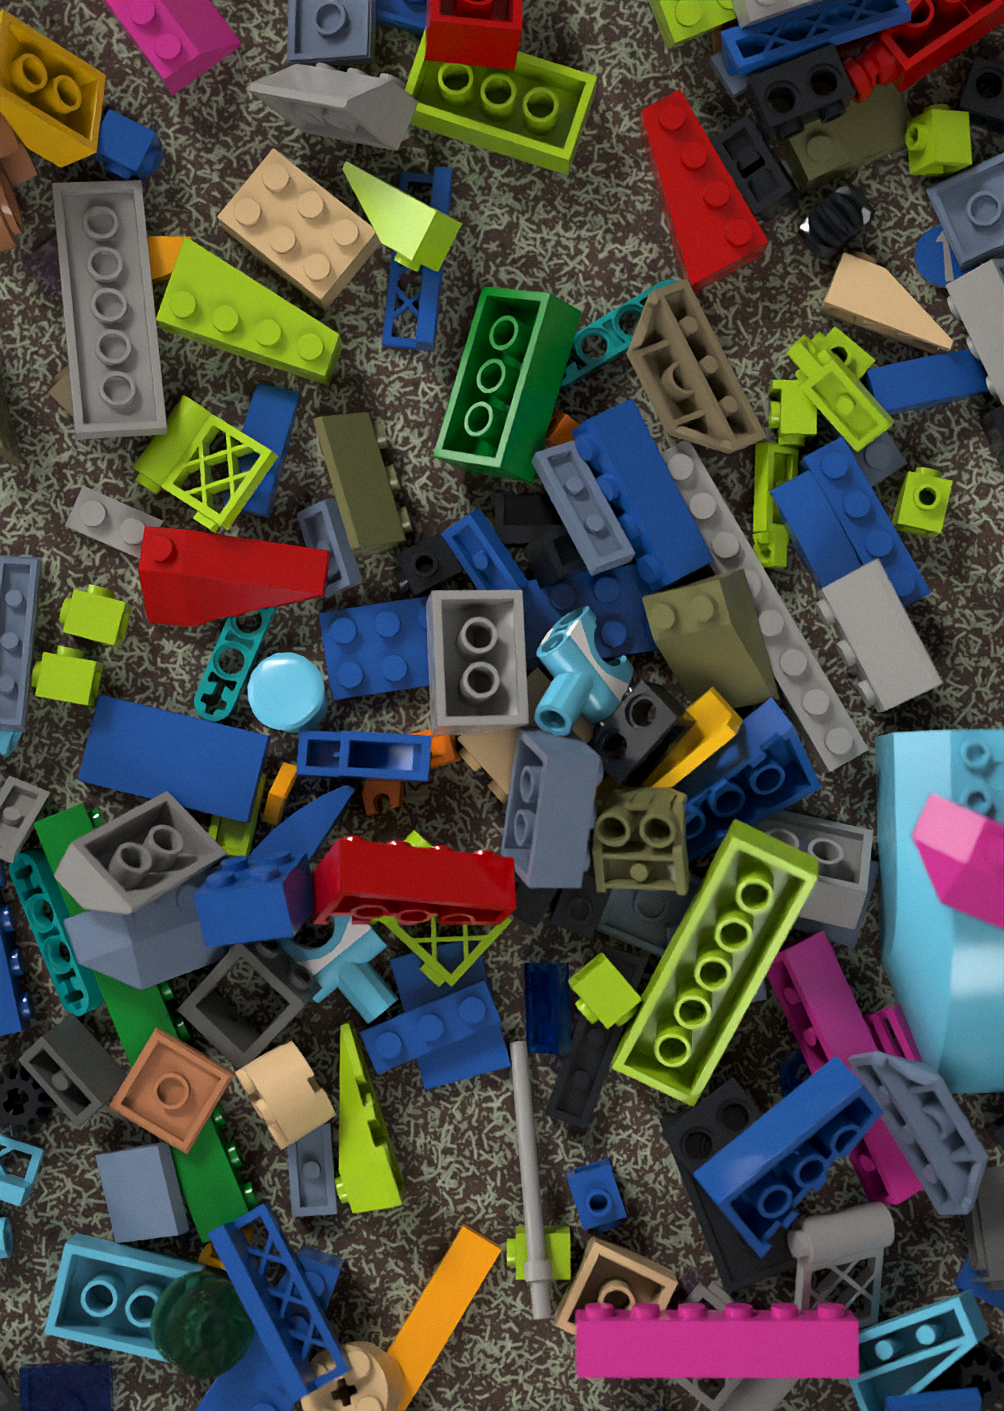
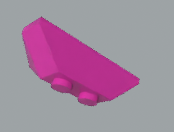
[911,792,1004,929]

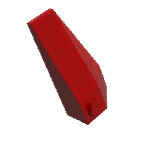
[138,526,331,628]

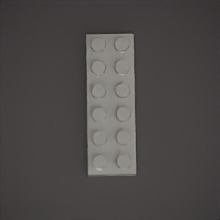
[52,180,167,440]

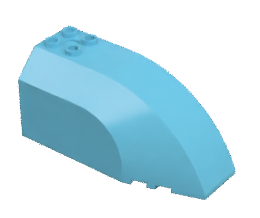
[875,729,1004,1093]

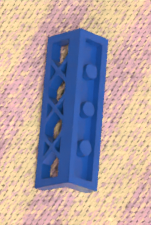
[720,0,911,78]
[382,166,453,352]
[208,1202,353,1403]

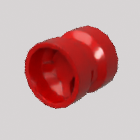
[841,40,898,103]

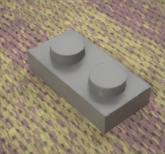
[65,486,165,559]
[0,776,50,864]

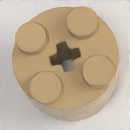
[235,1039,336,1150]
[301,1341,404,1411]

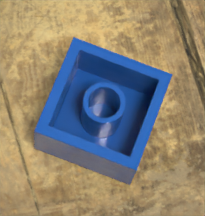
[193,850,312,947]

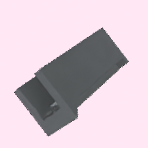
[962,1166,1004,1291]

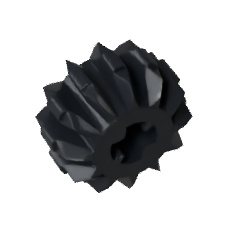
[798,184,875,260]
[0,1062,58,1138]
[933,1344,1004,1411]

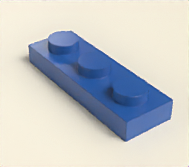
[360,979,502,1074]

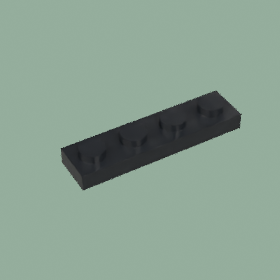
[544,944,648,1130]

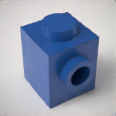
[93,109,164,183]
[566,1158,627,1233]

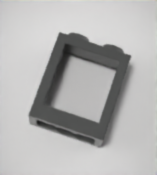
[177,939,323,1070]

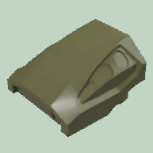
[592,787,689,895]

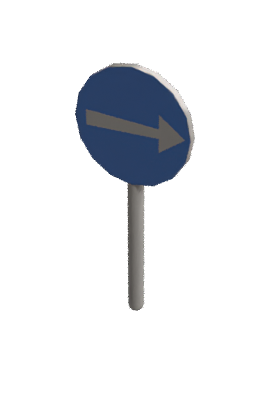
[914,226,1004,289]

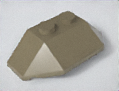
[626,278,767,454]

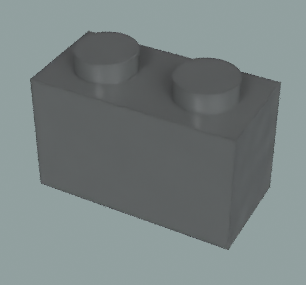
[18,1013,127,1127]

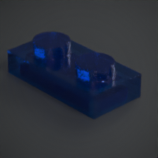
[524,962,571,1055]

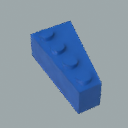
[672,697,822,864]
[693,1056,884,1259]
[195,1245,345,1411]

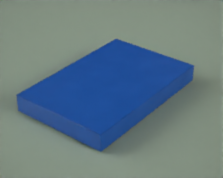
[390,940,511,1090]

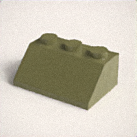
[313,412,413,560]

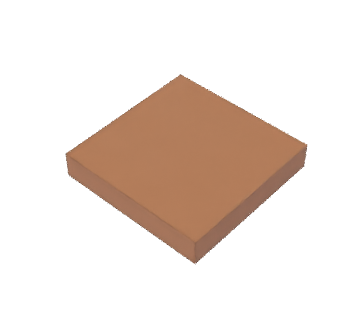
[109,1027,235,1154]

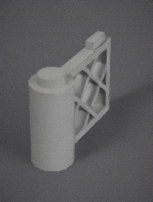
[787,1201,895,1328]
[672,1281,799,1411]

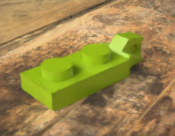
[787,334,894,452]
[753,442,799,569]

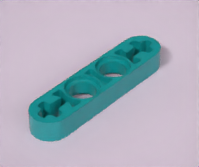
[559,280,678,391]
[194,606,278,723]
[9,847,104,1016]

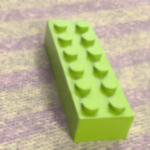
[612,819,819,1107]

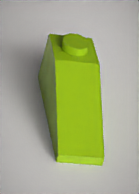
[342,161,462,272]

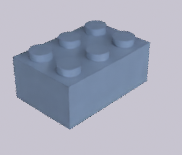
[500,726,603,888]

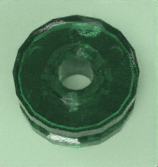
[150,1271,255,1378]

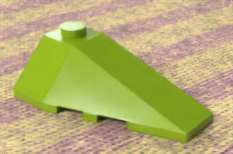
[335,1019,407,1213]

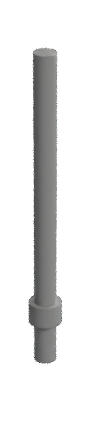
[509,1041,553,1320]

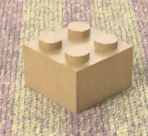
[555,1232,678,1335]

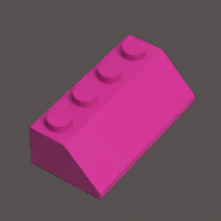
[102,0,242,96]

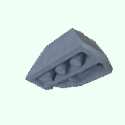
[63,865,231,990]
[846,1051,989,1215]

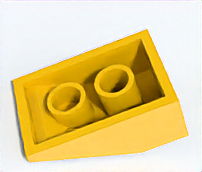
[0,9,106,168]

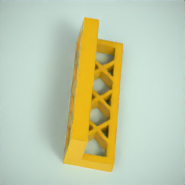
[592,687,743,836]

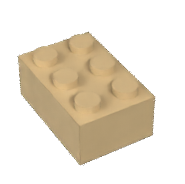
[217,148,380,311]

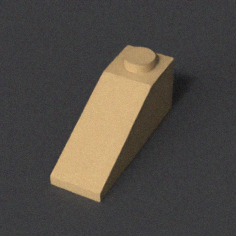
[819,252,953,355]

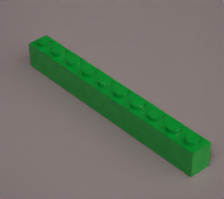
[33,803,261,1244]

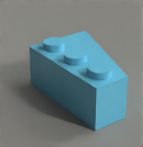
[848,1289,990,1411]

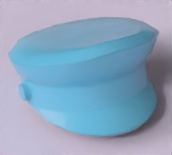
[247,652,328,733]

